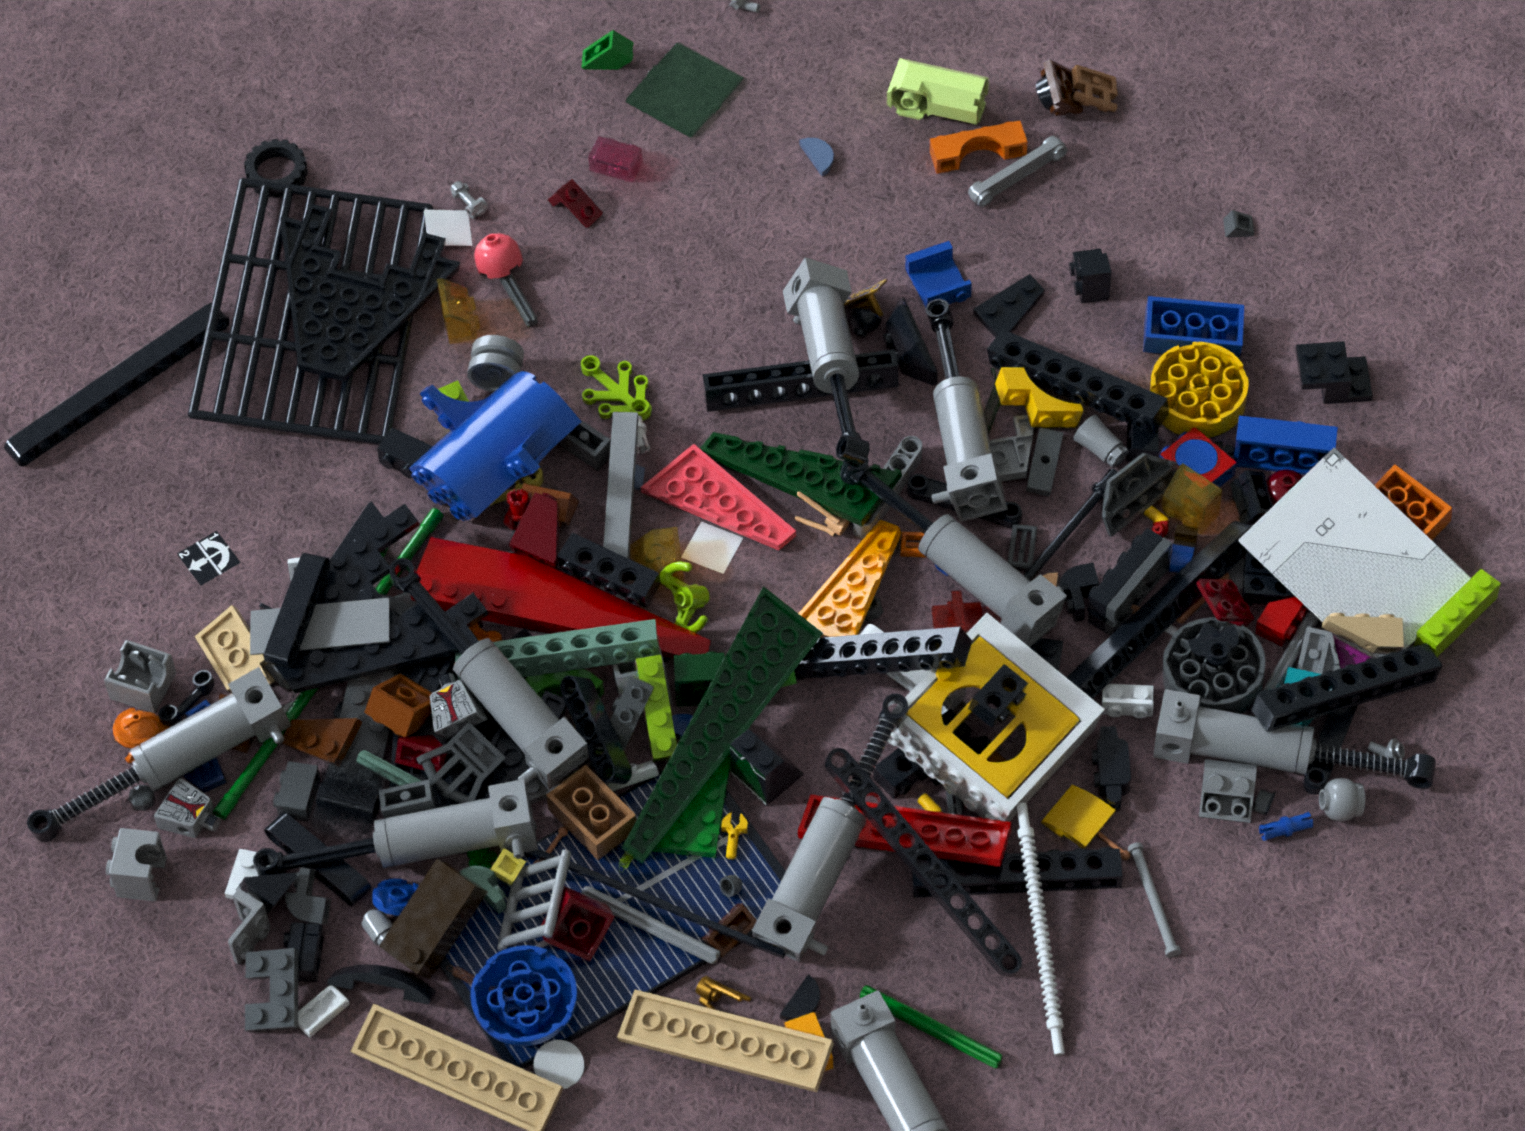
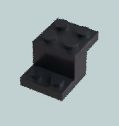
[1295,341,1373,404]

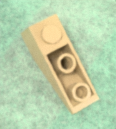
[1322,613,1404,654]

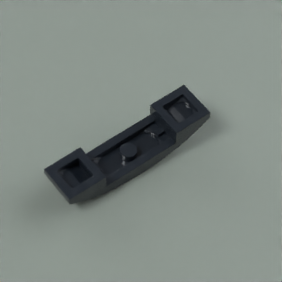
[327,964,436,1005]

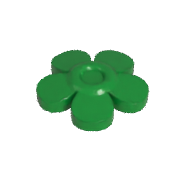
[467,848,497,869]

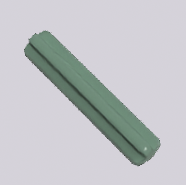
[356,750,421,786]

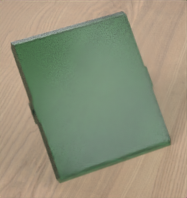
[625,42,744,138]

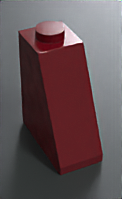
[509,492,560,569]

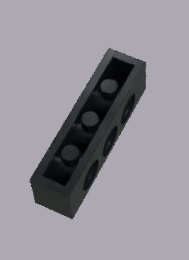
[557,532,661,608]
[874,708,971,799]

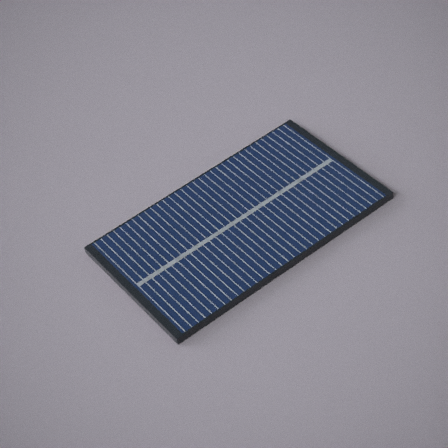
[439,771,786,1069]

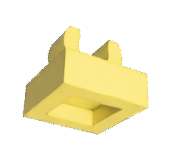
[491,848,526,885]

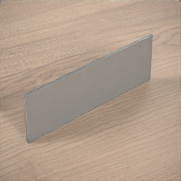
[250,598,390,655]

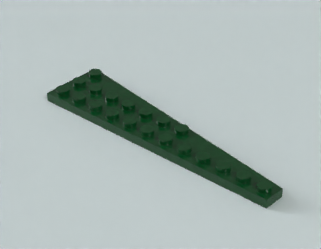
[622,586,823,864]

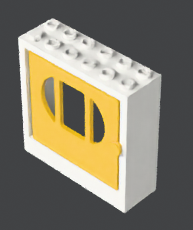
[888,613,1105,822]

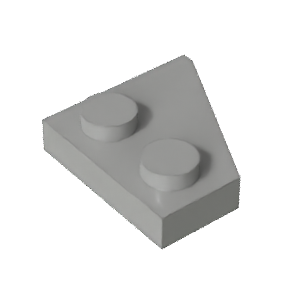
[1297,627,1340,674]

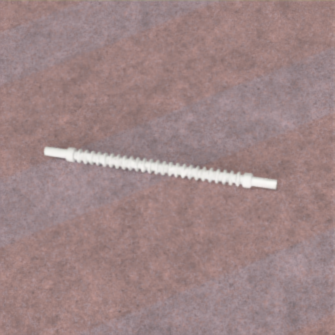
[1017,803,1065,1056]

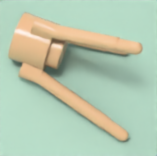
[795,492,850,537]

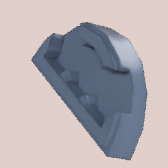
[799,138,834,177]

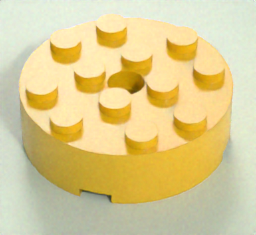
[1150,342,1249,438]

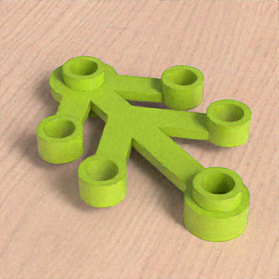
[581,355,652,421]

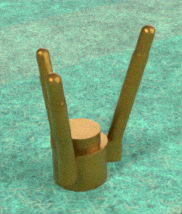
[695,976,751,1010]

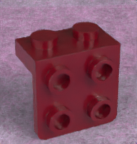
[1196,579,1255,627]

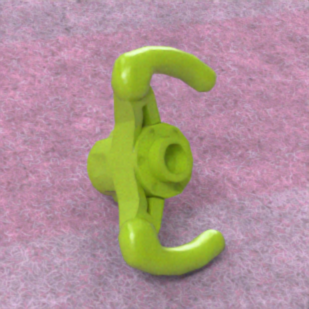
[660,561,710,633]

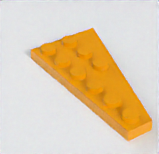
[798,519,902,638]

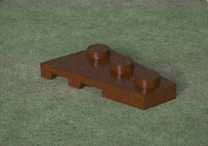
[282,718,363,767]

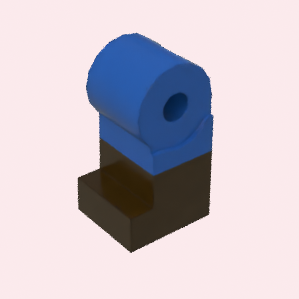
[1169,524,1199,573]

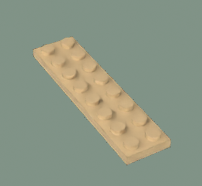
[617,990,834,1092]
[350,1004,564,1131]

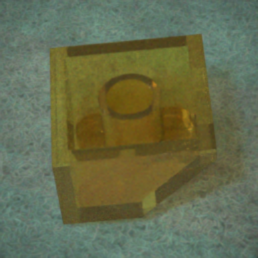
[1162,463,1222,535]

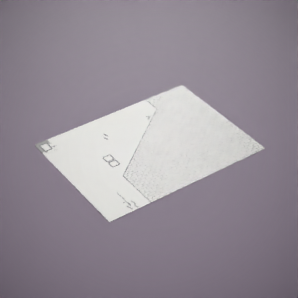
[1238,448,1471,658]

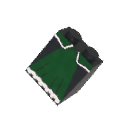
[730,729,804,806]

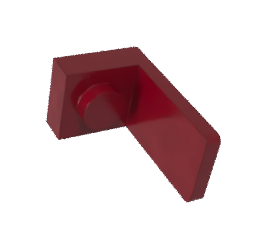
[548,179,603,228]

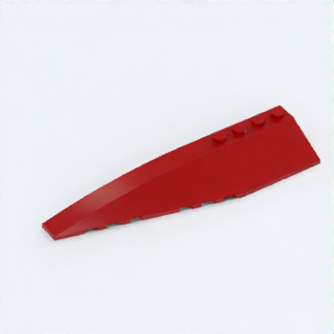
[410,537,711,659]

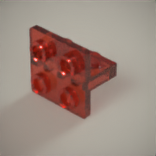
[931,590,983,633]

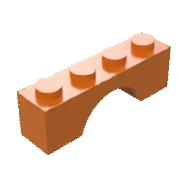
[930,120,1027,174]

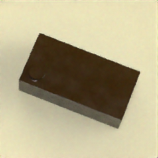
[379,859,488,979]

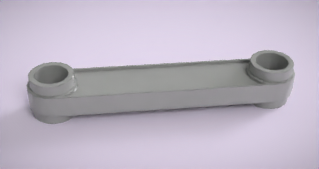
[968,135,1067,207]

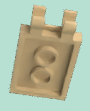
[195,605,275,693]

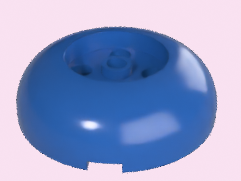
[471,945,577,1046]

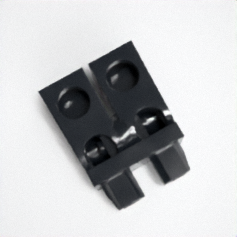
[1242,552,1296,606]

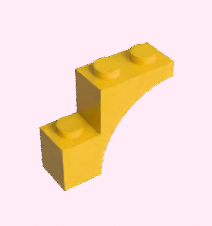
[995,367,1083,428]

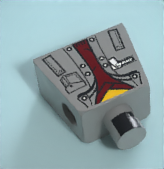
[430,674,488,740]
[154,778,221,838]

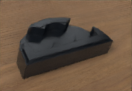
[780,974,820,1021]

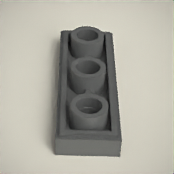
[1026,427,1063,497]

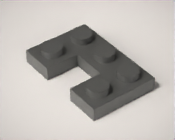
[245,948,298,1032]

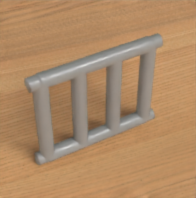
[497,850,571,951]

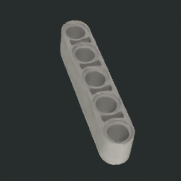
[852,436,922,539]

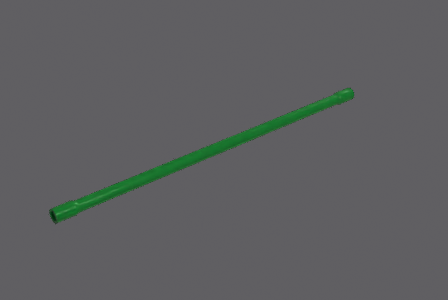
[213,508,444,820]

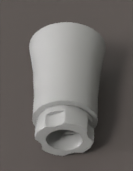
[1073,415,1129,468]

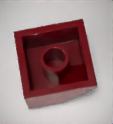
[541,886,615,961]

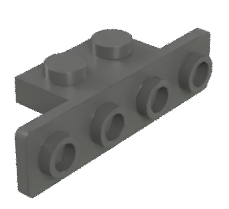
[590,676,654,767]

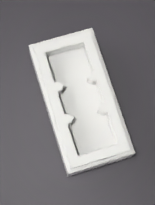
[605,760,659,791]
[298,985,350,1038]

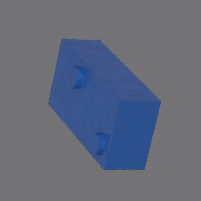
[1143,296,1244,359]
[1234,416,1338,475]

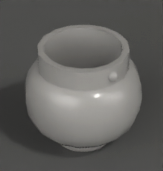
[1319,778,1365,822]

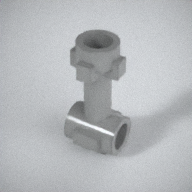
[450,181,489,219]

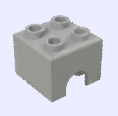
[104,640,177,713]
[106,828,167,901]

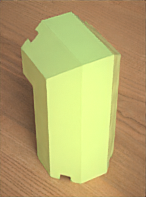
[887,58,989,124]

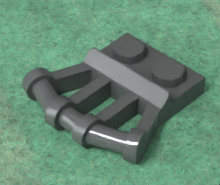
[416,722,506,804]

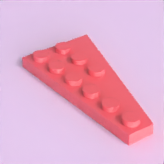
[641,444,796,551]

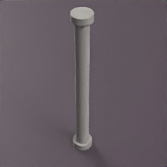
[1127,842,1181,958]

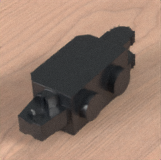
[1092,726,1131,813]

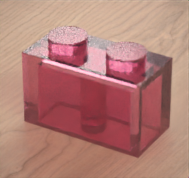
[588,136,643,183]

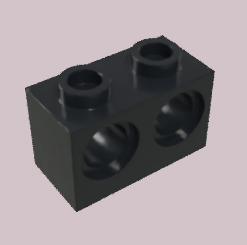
[968,664,1028,728]

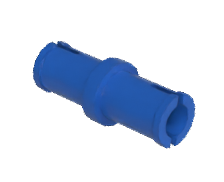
[1259,812,1313,841]

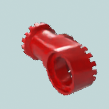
[503,489,528,530]

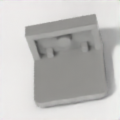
[228,888,271,965]

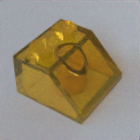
[437,278,480,344]
[630,527,684,586]

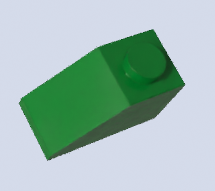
[582,30,634,70]

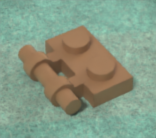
[1072,64,1118,112]

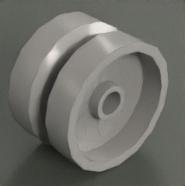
[467,335,524,392]

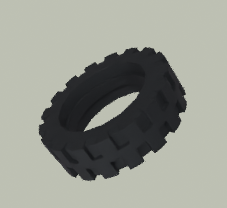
[244,139,308,198]

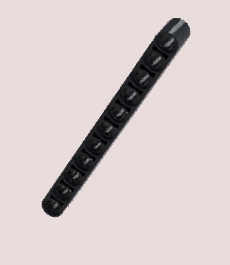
[4,303,230,467]
[1066,521,1252,699]
[824,748,1022,976]

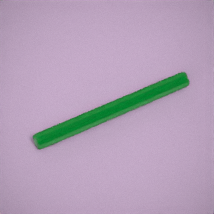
[860,985,1002,1068]

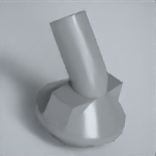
[729,0,761,13]
[1367,738,1405,759]

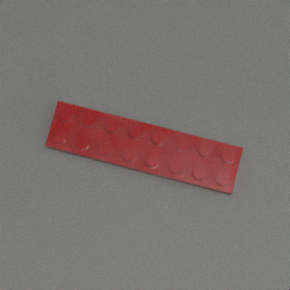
[797,794,1012,867]

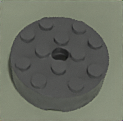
[1163,618,1265,714]

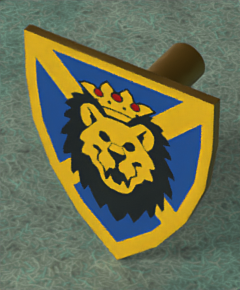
[844,279,887,316]

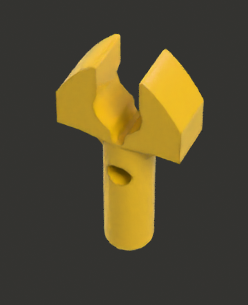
[721,813,748,860]

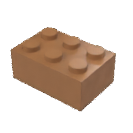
[546,765,637,860]

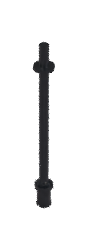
[1024,469,1118,581]

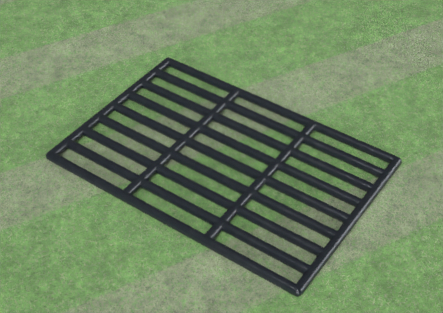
[188,178,433,445]

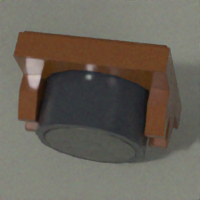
[1036,59,1083,116]

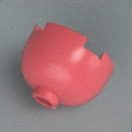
[474,233,523,279]

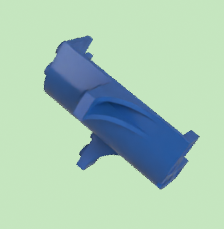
[409,371,582,521]

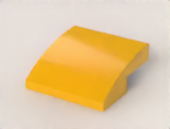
[1041,785,1116,849]

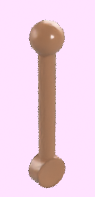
[533,827,568,864]
[1097,831,1131,860]

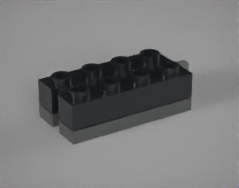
[1087,528,1172,636]

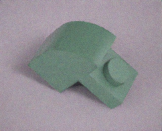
[460,866,506,914]

